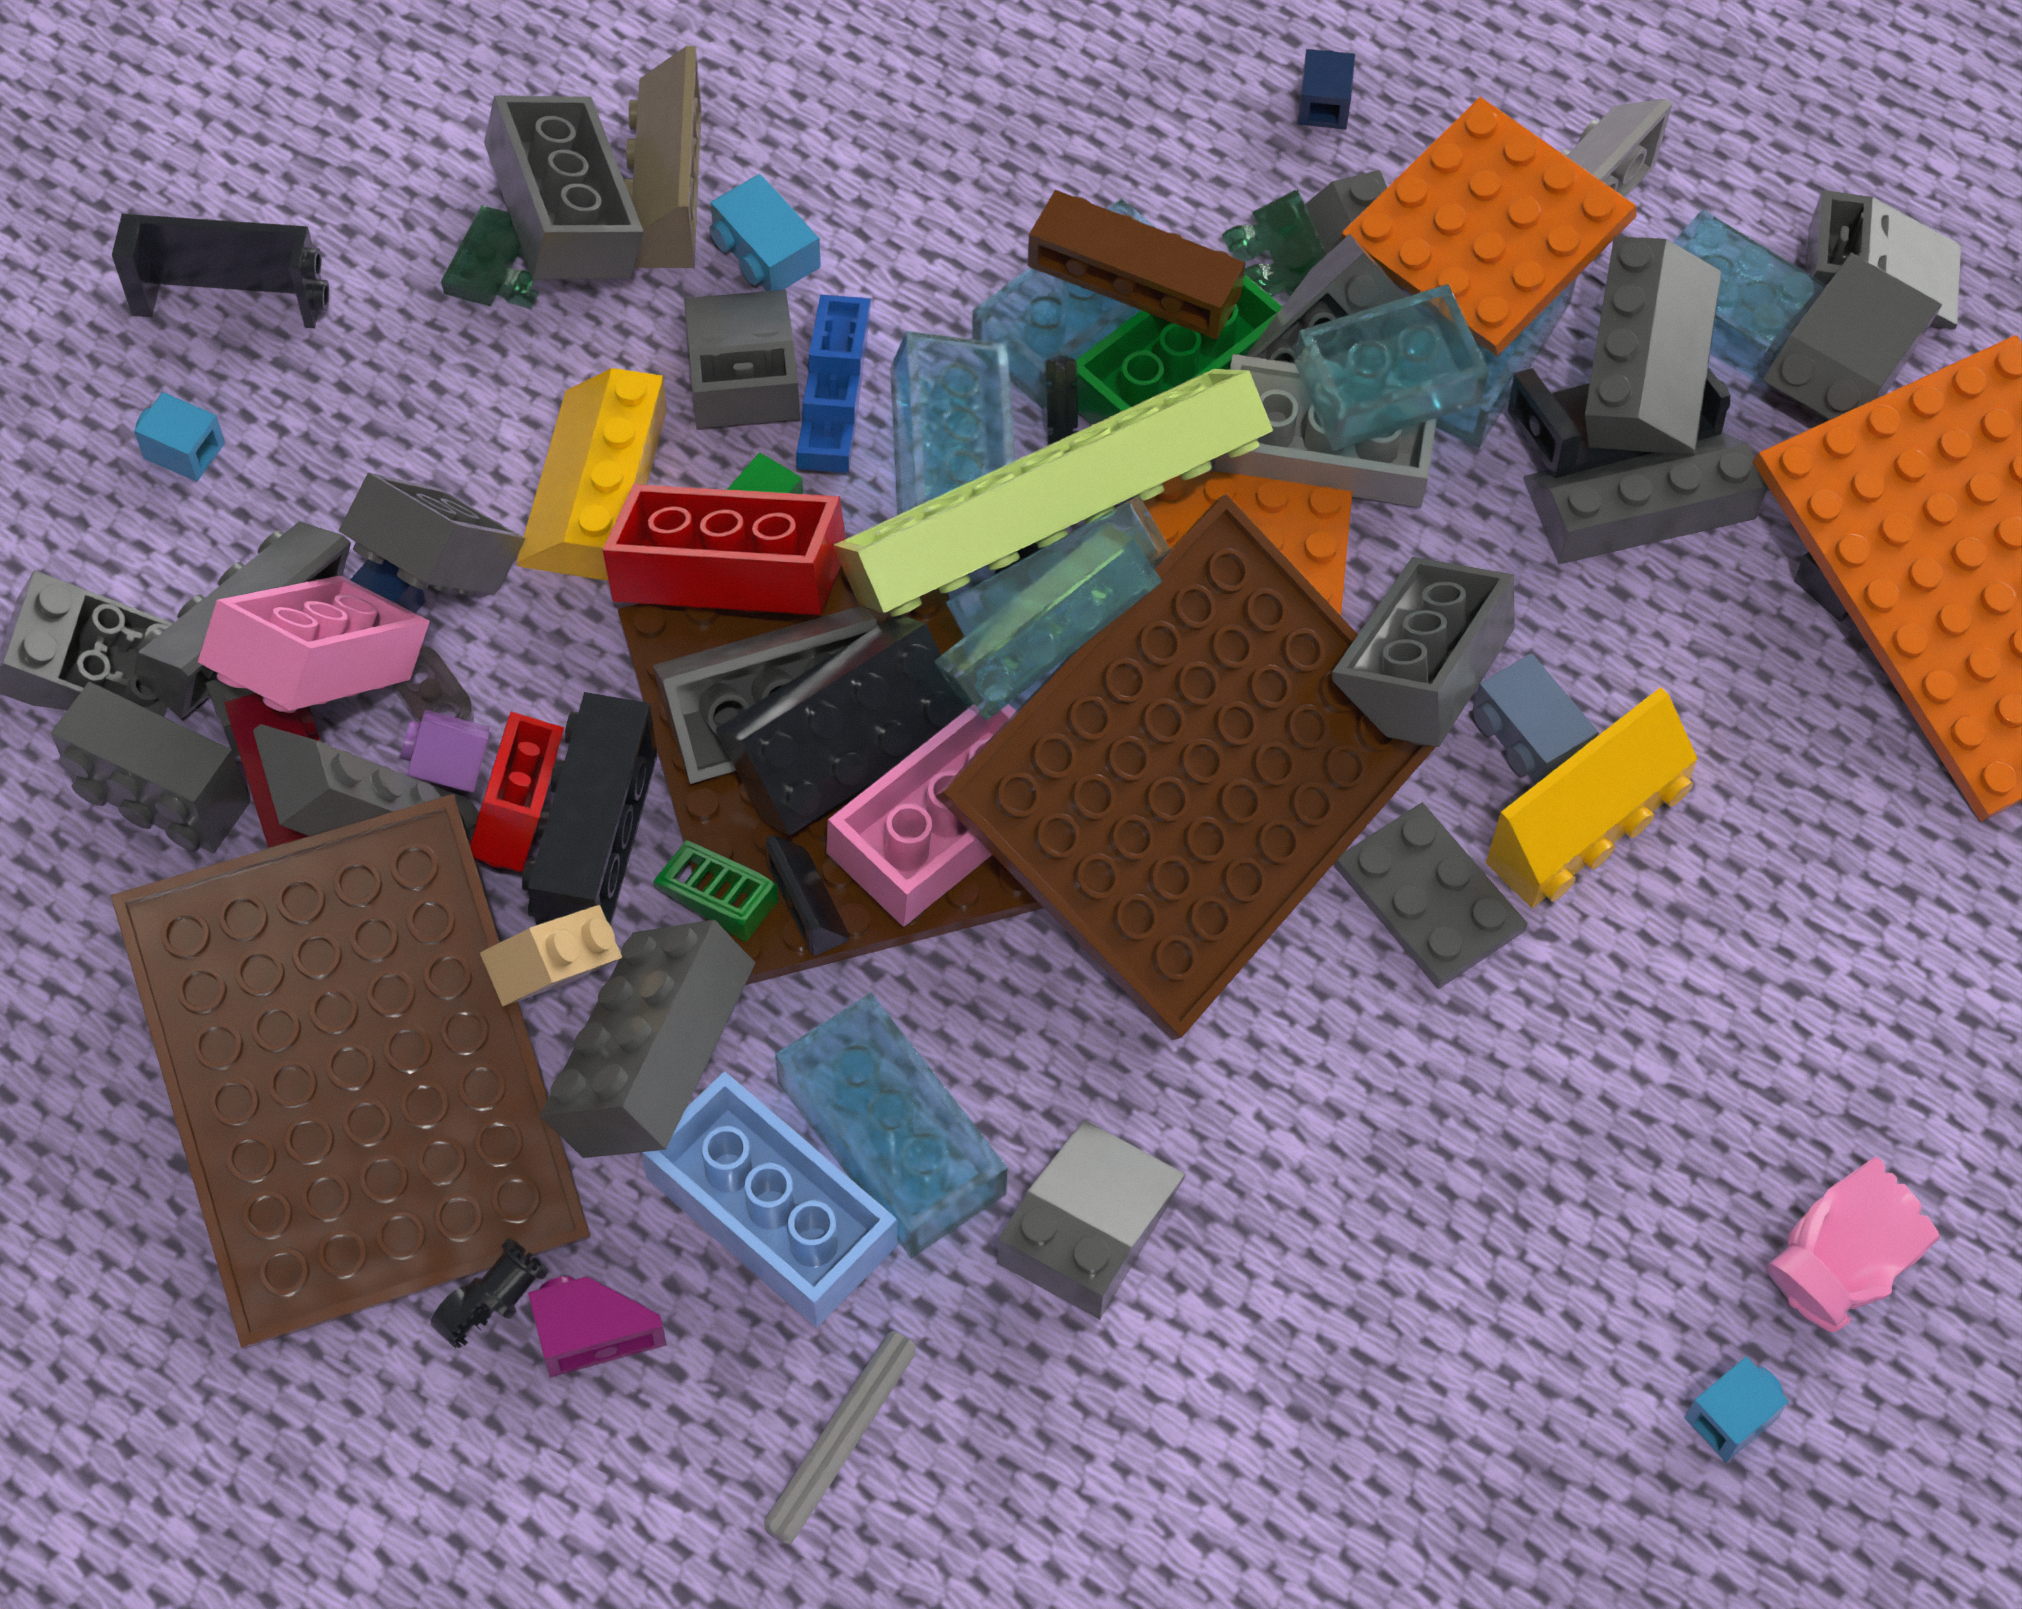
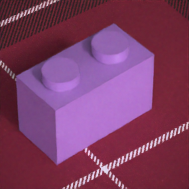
[400,710,490,793]

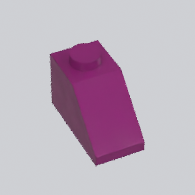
[528,1276,667,1378]

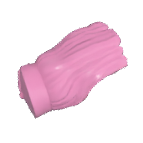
[1766,1157,1940,1332]

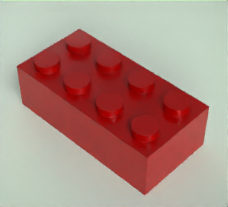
[602,484,846,615]

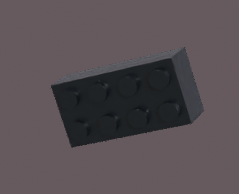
[715,615,967,835]
[522,692,658,926]

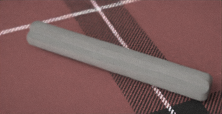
[764,1331,915,1544]

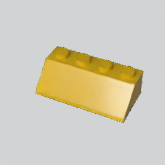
[516,368,667,581]
[1486,687,1698,908]

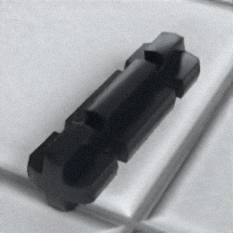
[1046,355,1078,445]

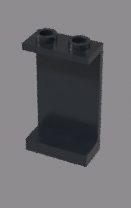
[112,213,330,329]
[1507,367,1731,478]

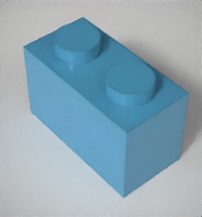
[709,173,821,291]

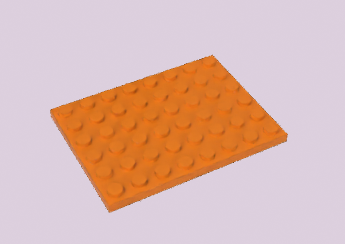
[1752,334,2022,822]

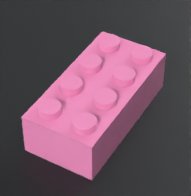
[198,575,430,713]
[826,689,1016,927]

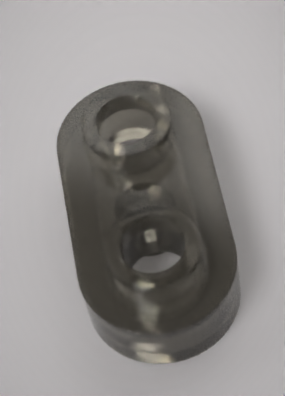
[392,645,474,723]

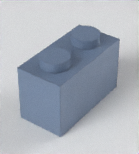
[1473,653,1599,785]

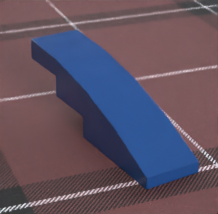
[796,294,871,473]

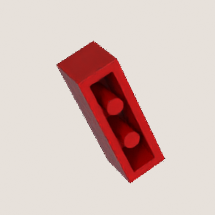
[470,711,564,872]

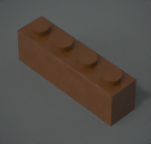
[1028,190,1246,340]

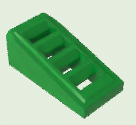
[653,840,779,943]

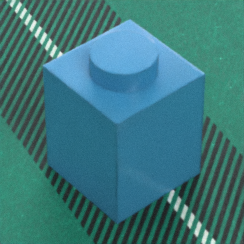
[134,392,225,482]
[1684,1356,1789,1463]

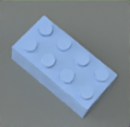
[641,1071,898,1328]

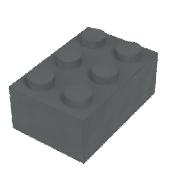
[338,473,526,598]
[50,682,251,854]

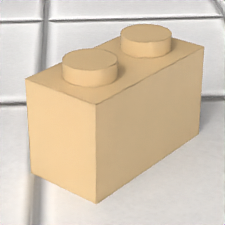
[480,905,623,1006]

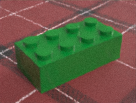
[1072,274,1283,425]

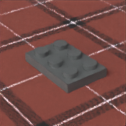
[1334,802,1528,989]

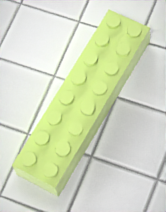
[833,369,1273,616]

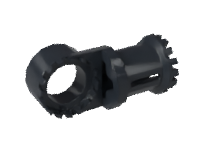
[430,1238,549,1349]

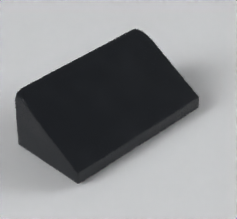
[765,835,850,956]

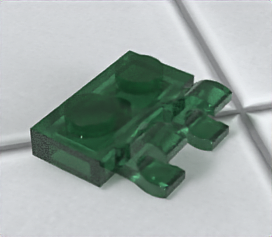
[1222,189,1328,297]
[441,205,539,310]

